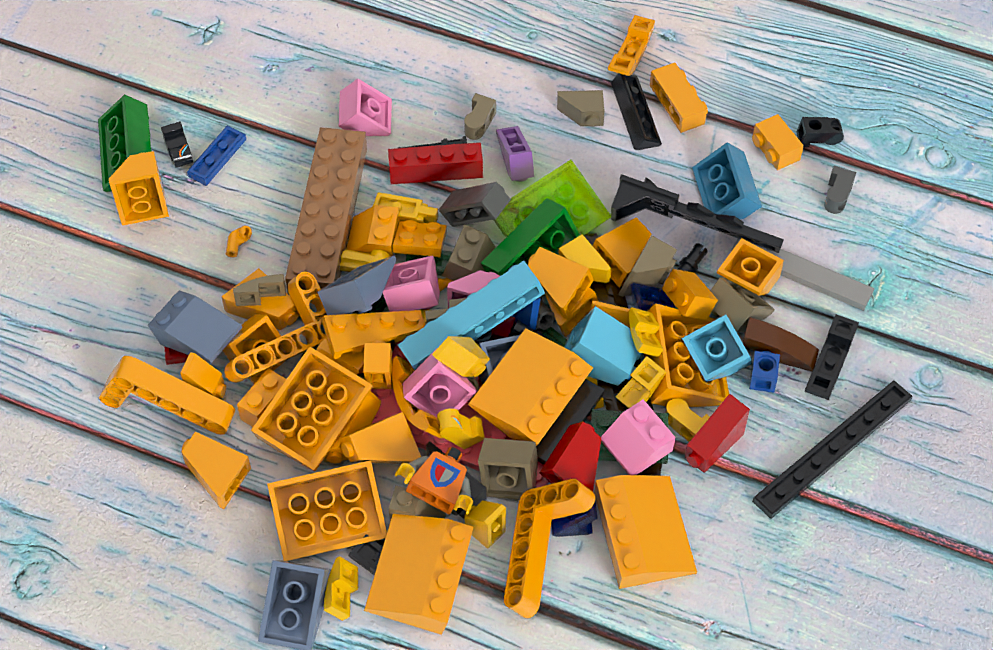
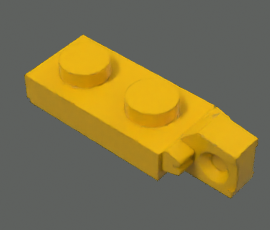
[373,192,439,223]

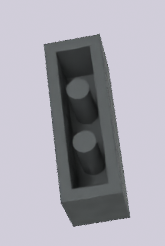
[438,182,511,227]

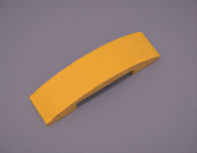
[608,15,655,76]
[392,356,443,439]

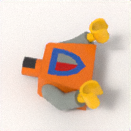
[395,447,473,515]

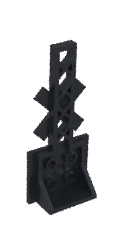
[611,174,784,253]

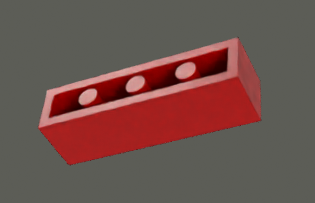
[388,142,483,184]

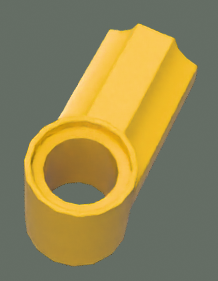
[340,249,391,272]

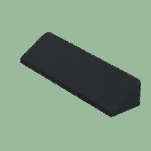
[611,73,662,150]

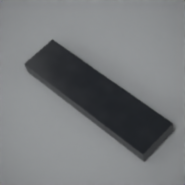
[536,379,605,464]

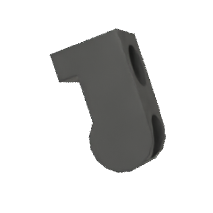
[824,165,856,214]

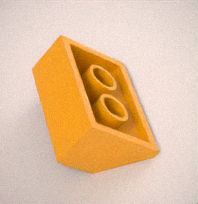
[109,151,169,226]

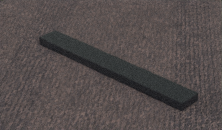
[752,380,913,519]

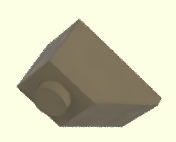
[557,90,605,127]
[389,485,446,521]

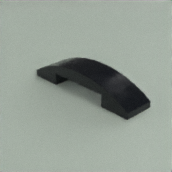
[804,314,859,400]

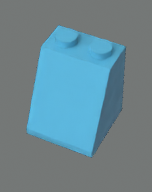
[564,306,643,386]

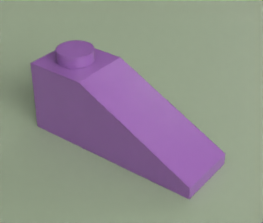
[496,126,534,182]

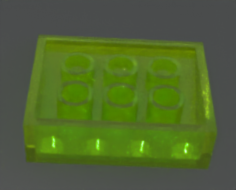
[493,159,612,237]

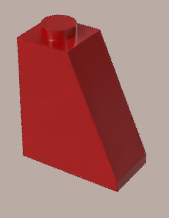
[685,394,750,473]
[539,422,601,492]

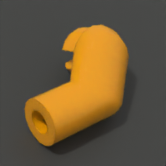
[226,225,252,257]

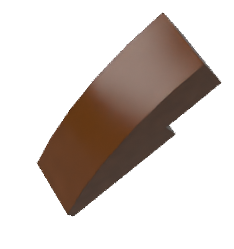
[743,317,819,372]

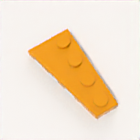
[322,310,425,359]

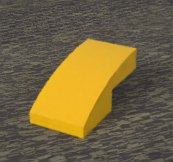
[629,307,663,357]
[616,356,667,409]
[324,556,358,621]

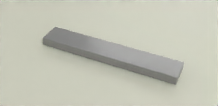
[731,239,874,311]

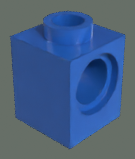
[749,351,780,393]

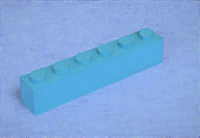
[398,261,545,370]

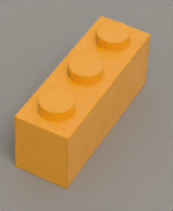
[650,62,708,133]

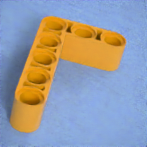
[224,272,327,383]
[99,356,236,435]
[504,479,595,618]

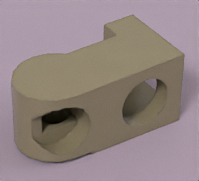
[464,93,496,140]

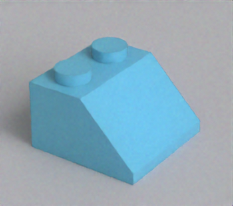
[682,315,752,382]

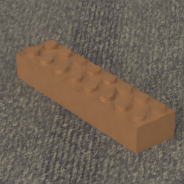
[285,127,367,295]

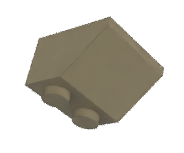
[442,224,496,281]
[618,235,677,297]
[710,278,775,332]
[478,438,538,499]

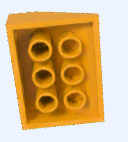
[644,303,729,407]
[468,328,593,446]
[251,346,373,472]
[267,460,387,561]
[594,475,697,589]
[364,514,473,635]

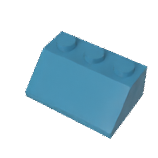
[692,142,762,219]

